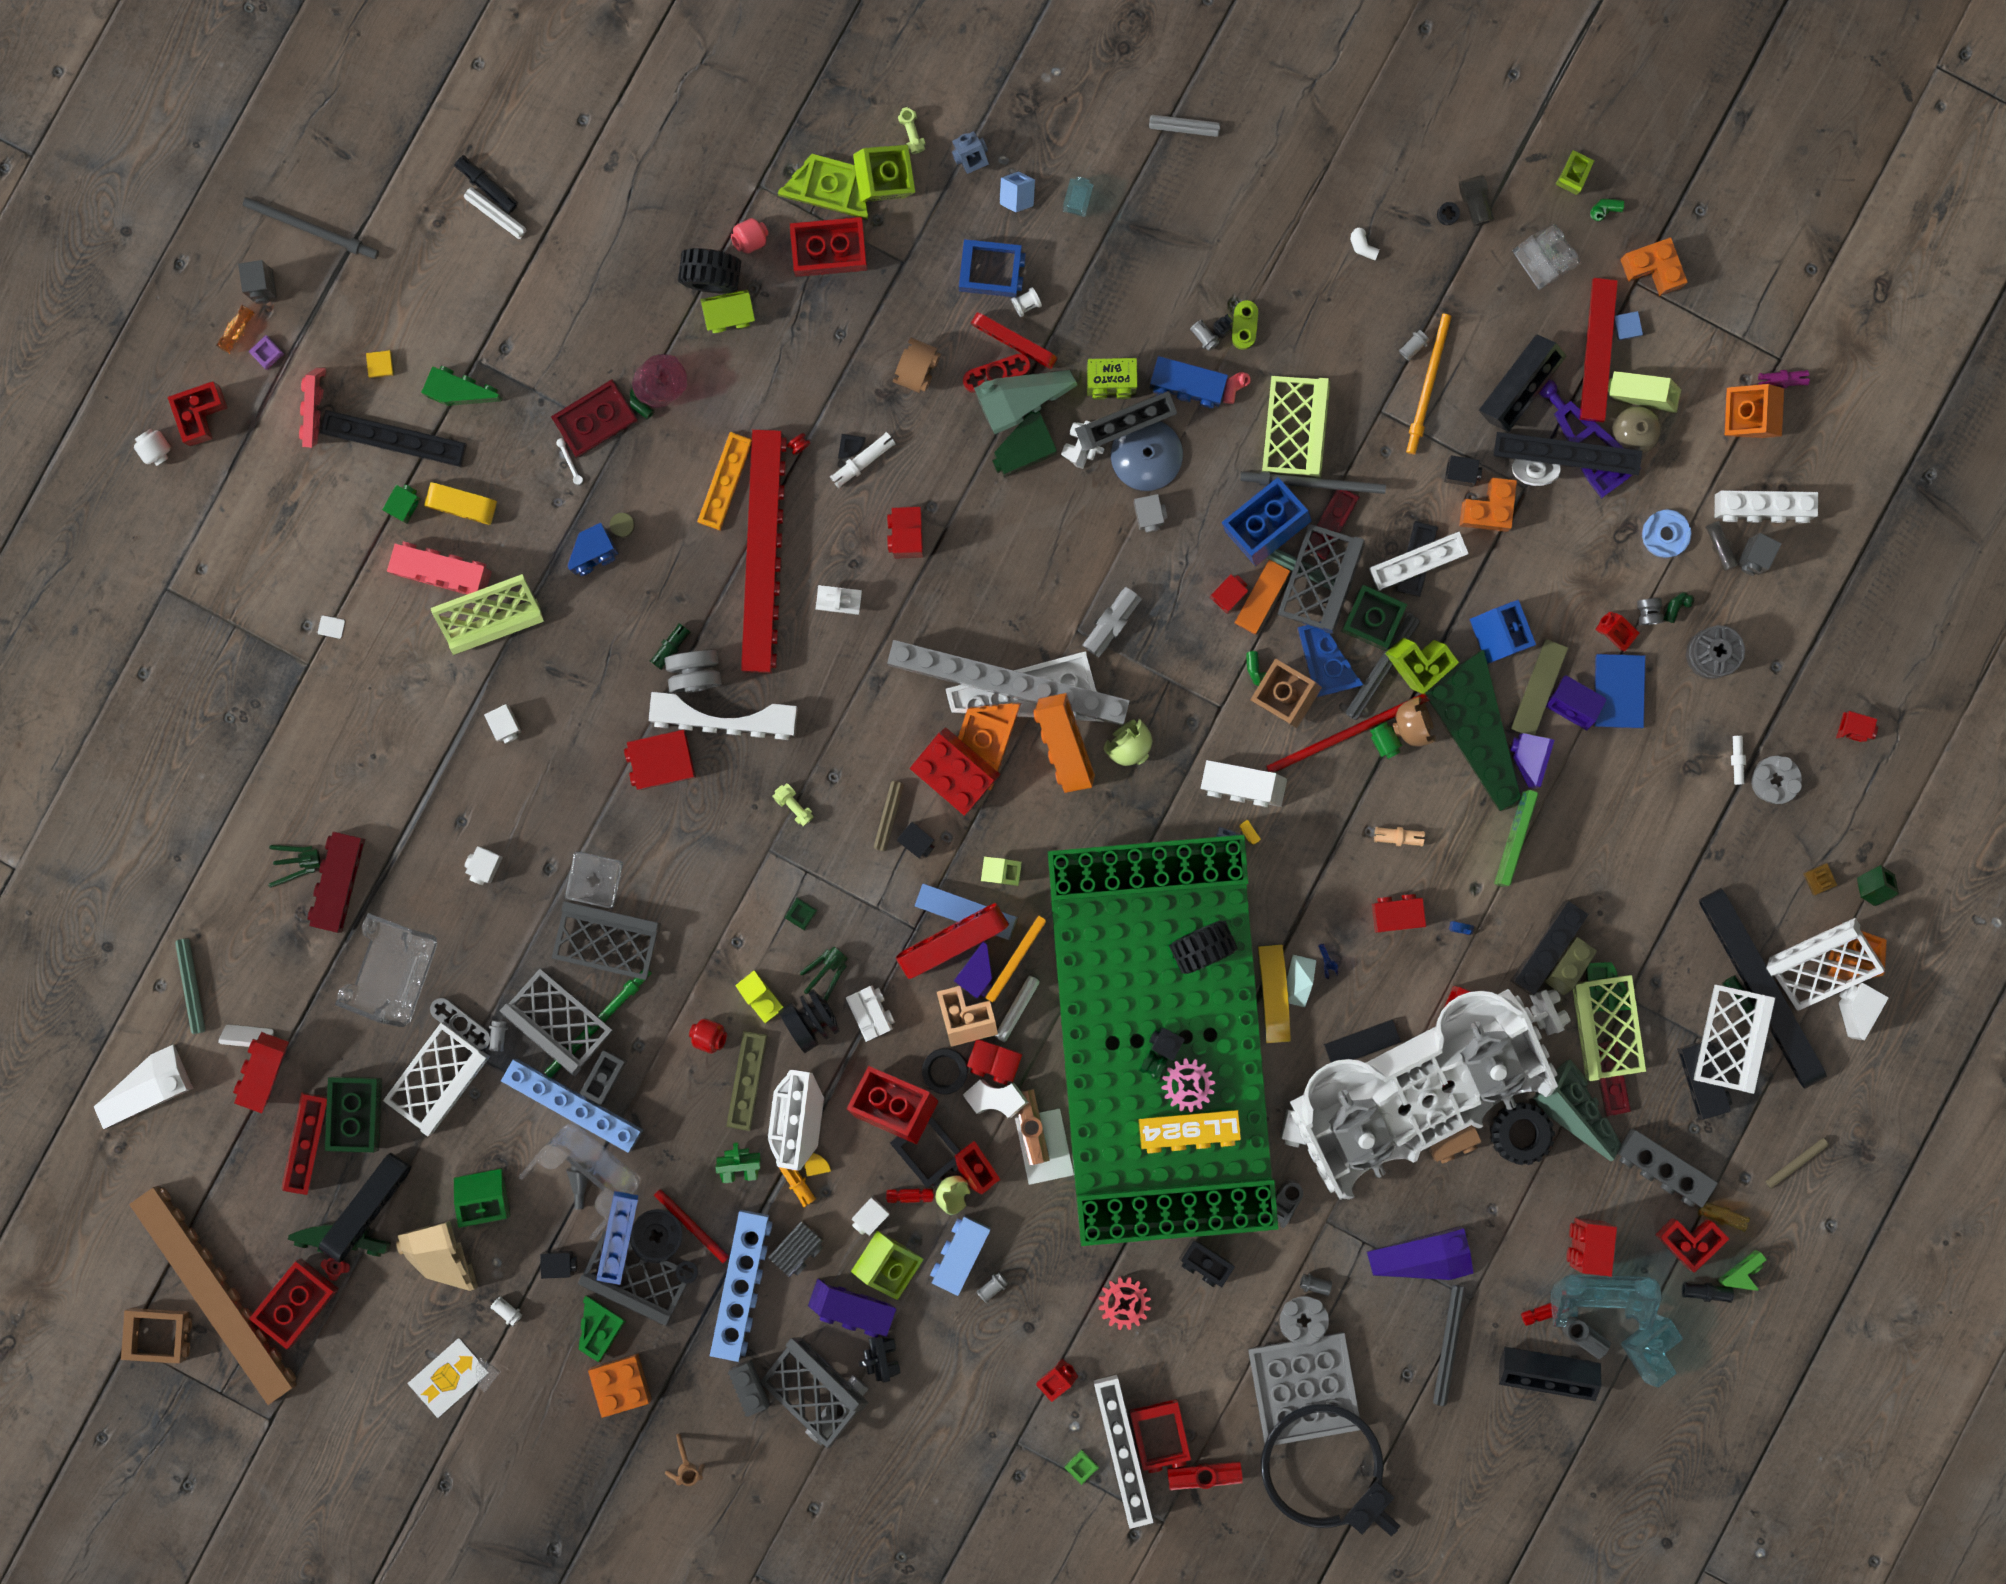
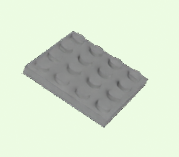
[1248,1332,1360,1445]

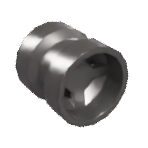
[1637,598,1664,625]

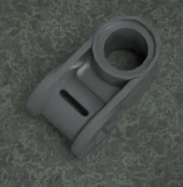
[1276,1180,1303,1228]

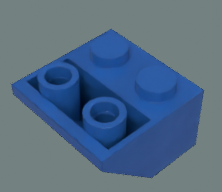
[568,523,619,576]
[1469,599,1536,664]

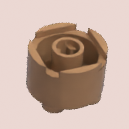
[893,337,942,393]

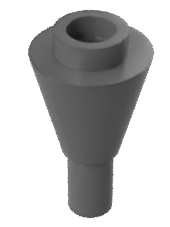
[566,1163,591,1209]

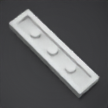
[1369,532,1469,591]

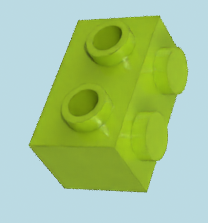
[700,289,755,333]

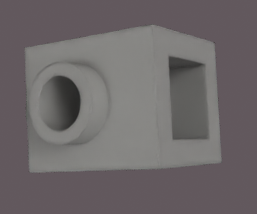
[1134,494,1167,533]

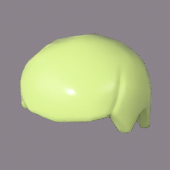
[935,1175,970,1215]

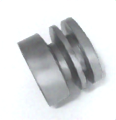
[1686,625,1745,679]

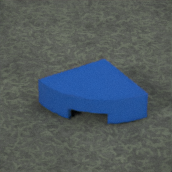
[1449,921,1474,935]

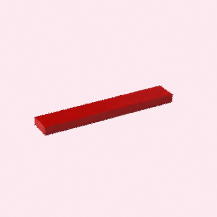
[1580,278,1618,422]

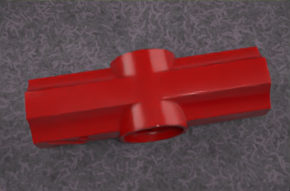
[1167,1461,1243,1490]

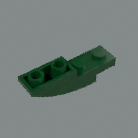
[287,1223,391,1257]

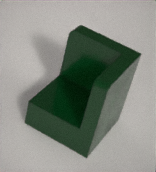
[1857,865,1899,906]

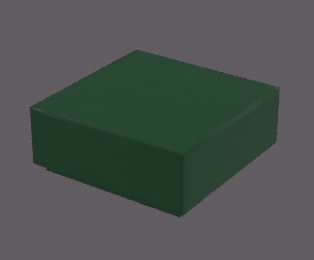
[784,897,818,931]

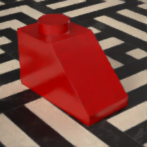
[955,1141,1001,1195]

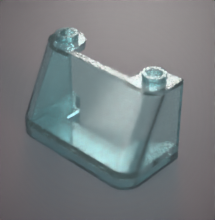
[1551,1274,1662,1330]

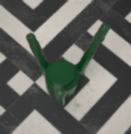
[268,845,321,888]
[800,946,848,1002]

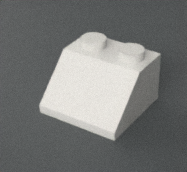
[1839,983,1888,1040]

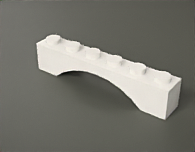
[649,692,798,740]

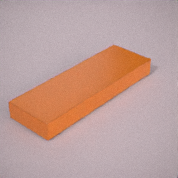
[1234,559,1290,635]

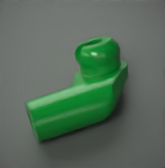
[1590,198,1624,222]
[1246,651,1267,686]

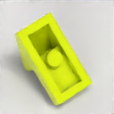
[735,970,784,1023]

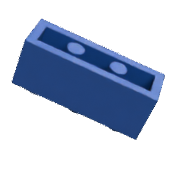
[1149,356,1228,408]

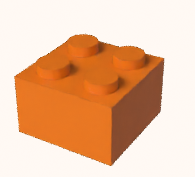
[588,1353,652,1418]

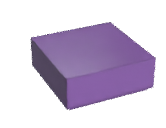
[249,335,284,370]

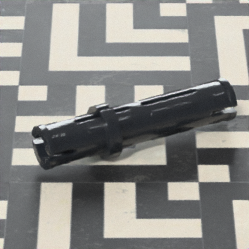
[454,155,519,214]

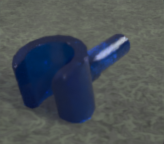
[1318,944,1338,979]

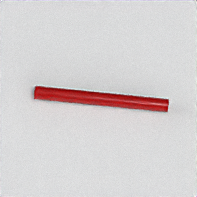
[654,1189,730,1263]

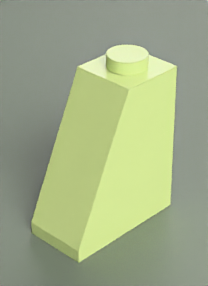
[1608,371,1681,413]

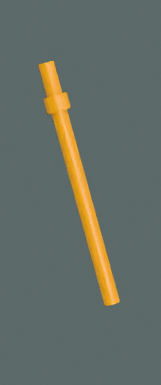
[1406,314,1452,455]

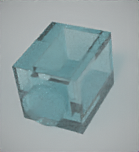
[1063,177,1094,217]

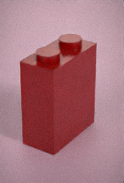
[624,730,696,791]

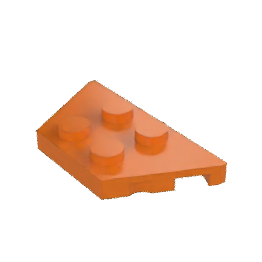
[958,702,1021,791]

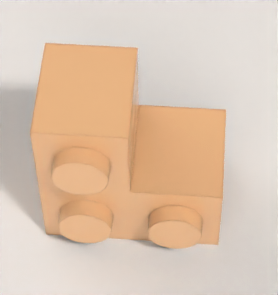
[937,986,998,1047]

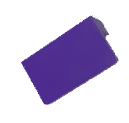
[1546,675,1606,731]

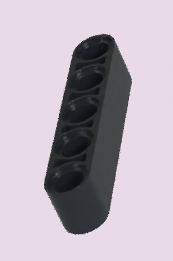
[318,1153,412,1263]

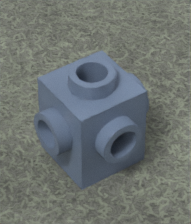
[952,131,989,174]

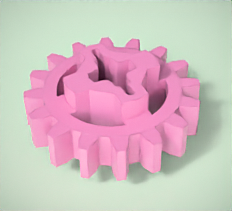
[1161,1058,1215,1112]

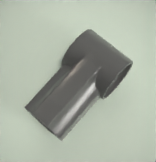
[1562,1317,1611,1360]

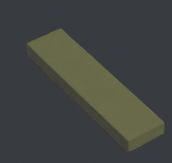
[1510,639,1568,736]
[726,1031,768,1131]

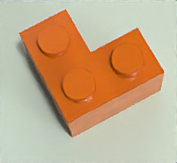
[1620,237,1688,296]
[1459,478,1517,532]

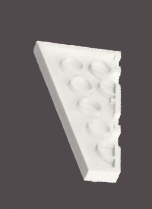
[945,651,1104,722]

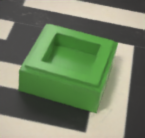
[1064,1449,1099,1485]

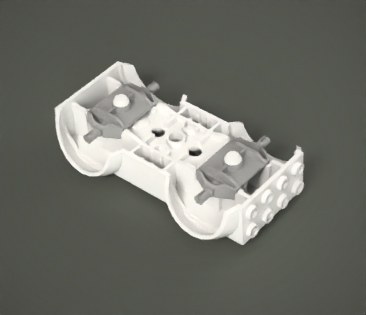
[1290,989,1558,1200]

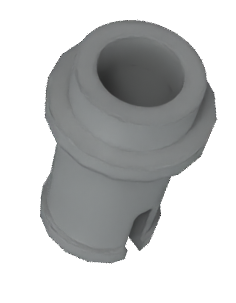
[1190,319,1219,351]
[1399,330,1429,361]
[488,1020,508,1051]
[977,1273,1008,1303]

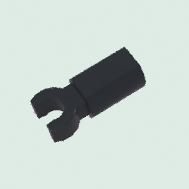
[1213,314,1234,339]

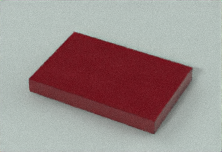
[551,379,638,458]

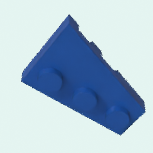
[1297,621,1363,698]

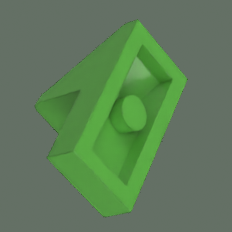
[1717,1250,1766,1291]

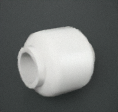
[134,429,171,466]

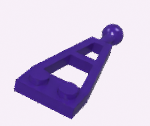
[1539,379,1641,499]

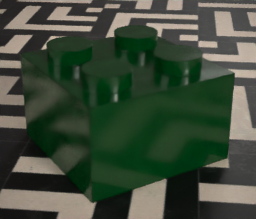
[1340,585,1407,651]

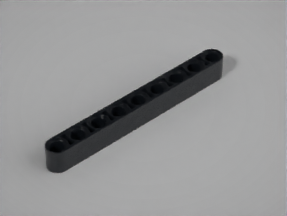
[1699,888,1827,1089]

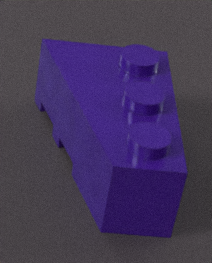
[808,1278,896,1338]

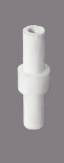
[1731,736,1746,785]

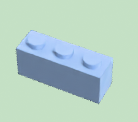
[930,1215,990,1296]

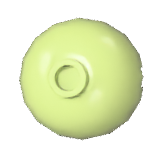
[1103,719,1153,766]

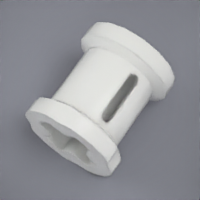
[1011,287,1042,317]

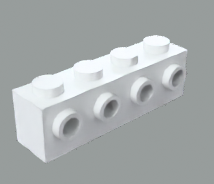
[1715,491,1818,523]

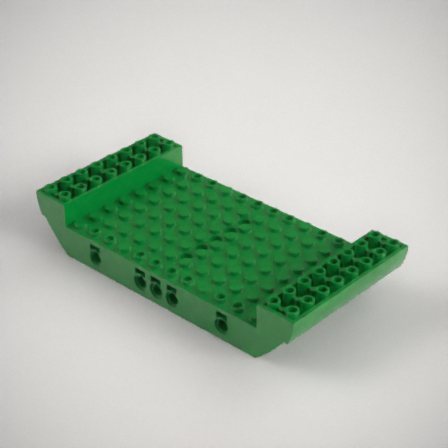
[1048,835,1279,1246]

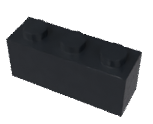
[1677,1041,1732,1120]

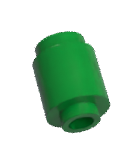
[1370,721,1402,759]

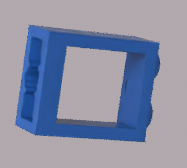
[959,239,1026,298]

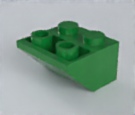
[454,1168,511,1228]

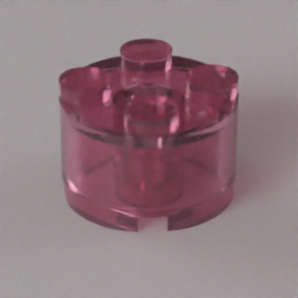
[632,354,687,408]

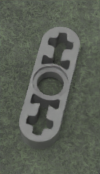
[430,998,491,1050]

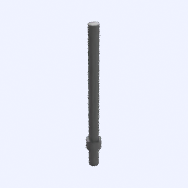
[243,197,379,260]
[1240,471,1386,494]

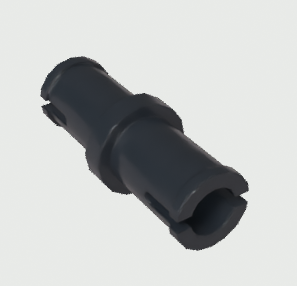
[1682,1282,1734,1303]

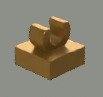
[1803,863,1837,895]

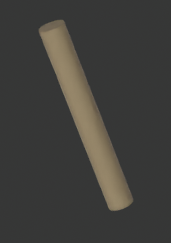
[1765,1138,1829,1189]

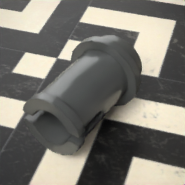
[1300,1273,1332,1296]

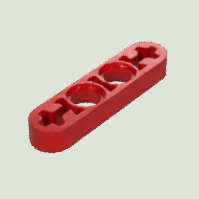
[971,312,1058,369]

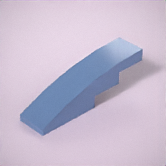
[915,884,1018,940]

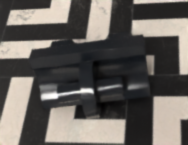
[858,1337,901,1383]

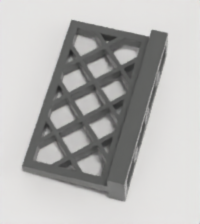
[1278,524,1365,635]
[552,901,661,980]
[578,1231,692,1327]
[760,1337,869,1448]

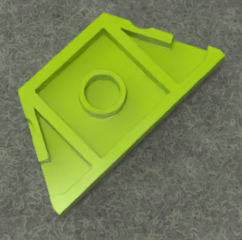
[778,154,868,220]

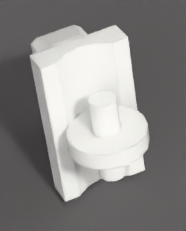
[1061,420,1104,469]
[816,585,862,615]
[1530,990,1571,1035]

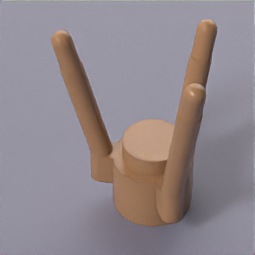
[665,1434,705,1486]

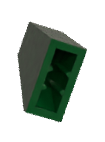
[992,411,1057,477]

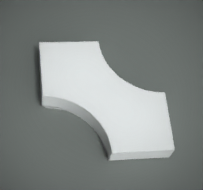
[963,1080,1029,1118]

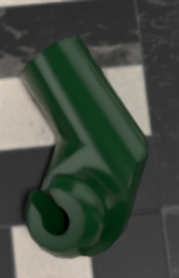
[630,383,655,420]
[1664,592,1695,623]

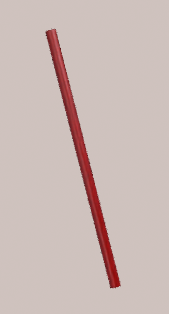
[1266,694,1429,773]

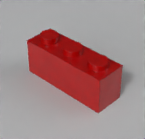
[233,1032,289,1114]

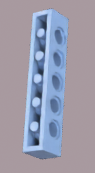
[501,1059,643,1153]
[710,1210,773,1362]

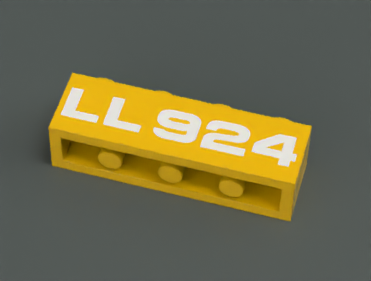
[1139,1110,1241,1153]

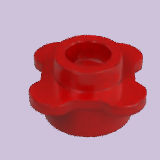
[321,1258,350,1281]

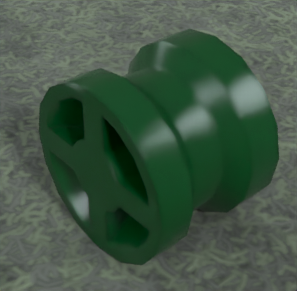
[1139,1049,1168,1080]

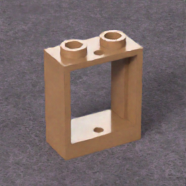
[121,1308,192,1364]

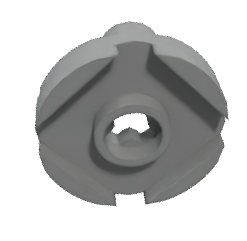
[1751,756,1802,804]
[1280,1296,1329,1347]

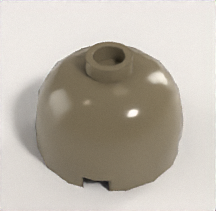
[1611,407,1661,454]

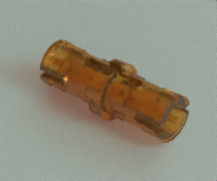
[216,305,255,354]

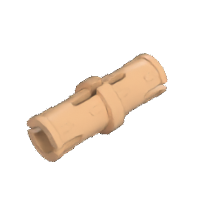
[1374,827,1425,847]

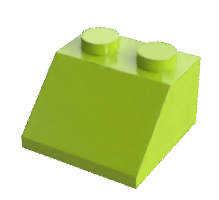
[851,1231,924,1300]

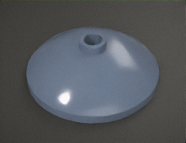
[1111,421,1183,491]

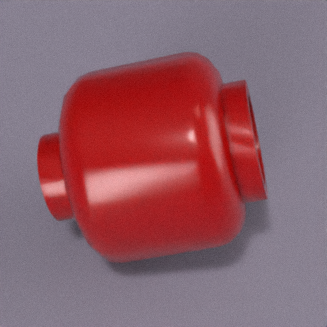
[689,1018,727,1054]

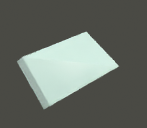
[1286,954,1316,1007]

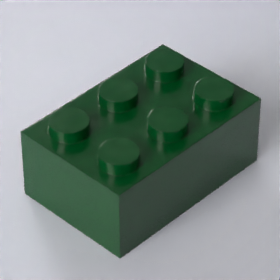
[325,1076,382,1153]

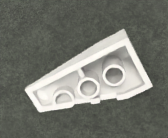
[94,1045,194,1129]

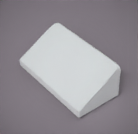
[218,1025,274,1047]

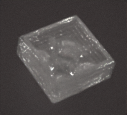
[565,851,623,908]

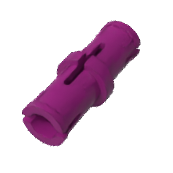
[1758,370,1810,389]

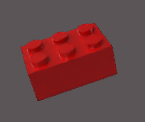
[790,217,867,277]
[909,727,1001,816]
[847,1066,939,1144]
[1567,1218,1617,1277]
[249,1258,339,1349]

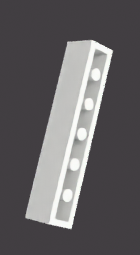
[1093,1375,1153,1529]

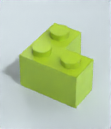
[1385,638,1459,694]

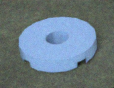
[1642,509,1692,558]

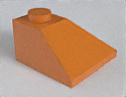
[1827,931,1887,981]

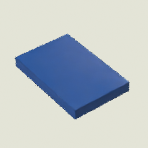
[1594,654,1645,729]

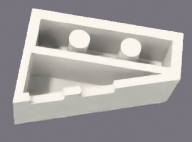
[1201,760,1287,807]

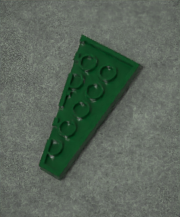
[1424,650,1521,811]

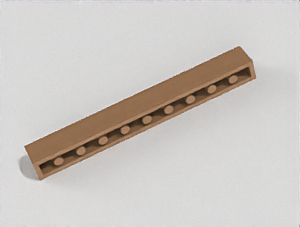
[129,1186,297,1405]

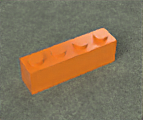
[1034,693,1095,793]

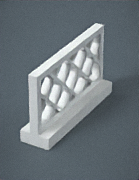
[1767,918,1885,1011]
[1694,984,1775,1094]
[383,1022,490,1136]

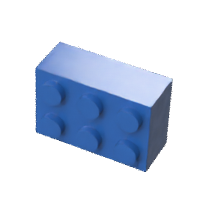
[1222,477,1312,566]

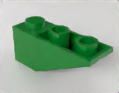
[421,365,503,406]

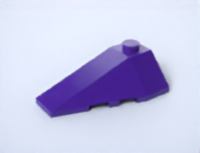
[1366,1226,1474,1280]

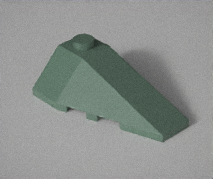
[974,370,1077,434]
[1533,1059,1621,1161]

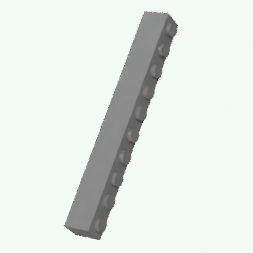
[887,640,1130,726]

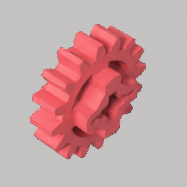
[1098,1276,1151,1330]

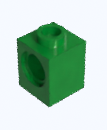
[382,484,421,524]

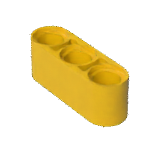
[424,482,497,525]

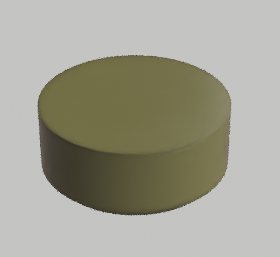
[610,513,635,538]

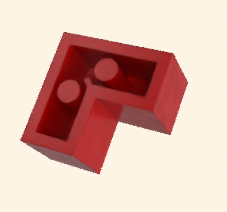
[168,381,228,447]
[887,507,923,559]
[1655,1218,1729,1273]

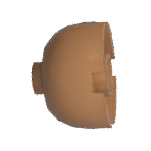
[1393,697,1436,746]

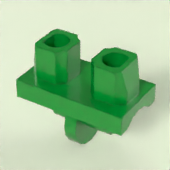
[715,1142,761,1183]

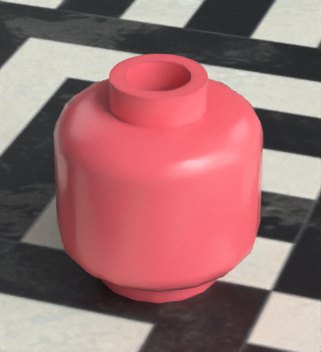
[731,218,768,254]

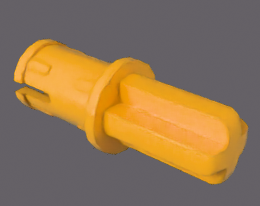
[779,1167,816,1207]

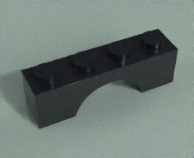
[1510,901,1589,995]

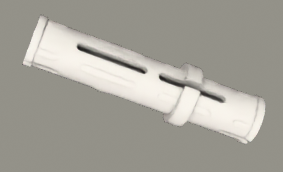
[830,432,896,489]

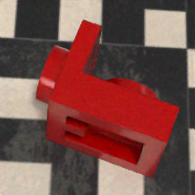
[1595,611,1640,652]
[1036,1359,1078,1402]

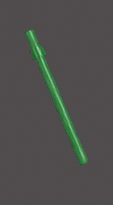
[544,968,652,1078]

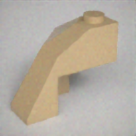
[396,1221,478,1291]

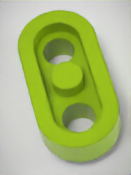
[1231,300,1258,350]

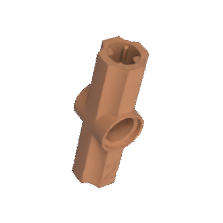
[1017,1089,1050,1165]

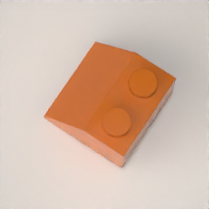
[1724,384,1784,438]

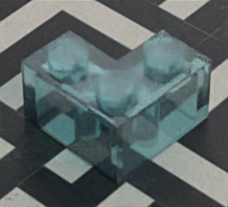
[1620,1315,1683,1388]

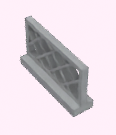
[500,969,613,1077]

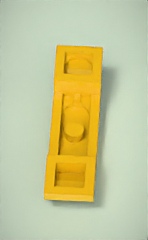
[1258,945,1291,1043]

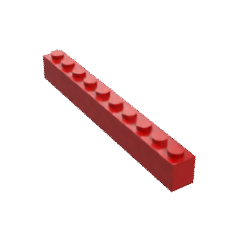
[741,429,787,674]

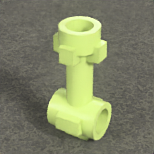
[898,107,926,154]
[772,783,814,827]

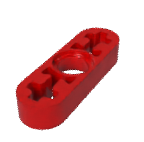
[963,354,1030,393]

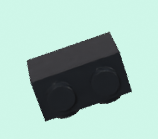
[1179,1238,1235,1287]

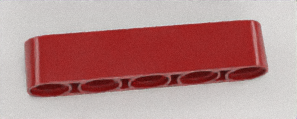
[895,903,1009,979]

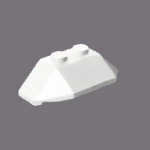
[768,1070,824,1170]

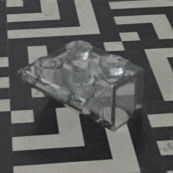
[1512,224,1581,290]

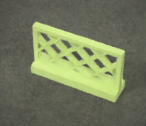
[1262,376,1330,478]
[431,574,544,655]
[1573,975,1646,1081]

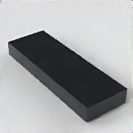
[1396,521,1438,597]
[1324,1019,1401,1063]

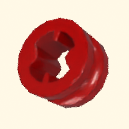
[787,433,811,455]

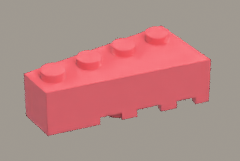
[387,542,492,595]

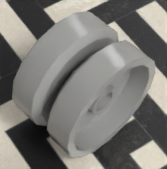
[664,650,722,693]

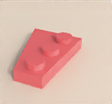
[299,368,326,448]

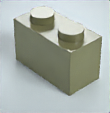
[1544,937,1597,996]

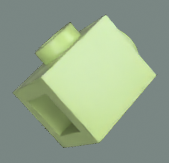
[981,857,1022,886]

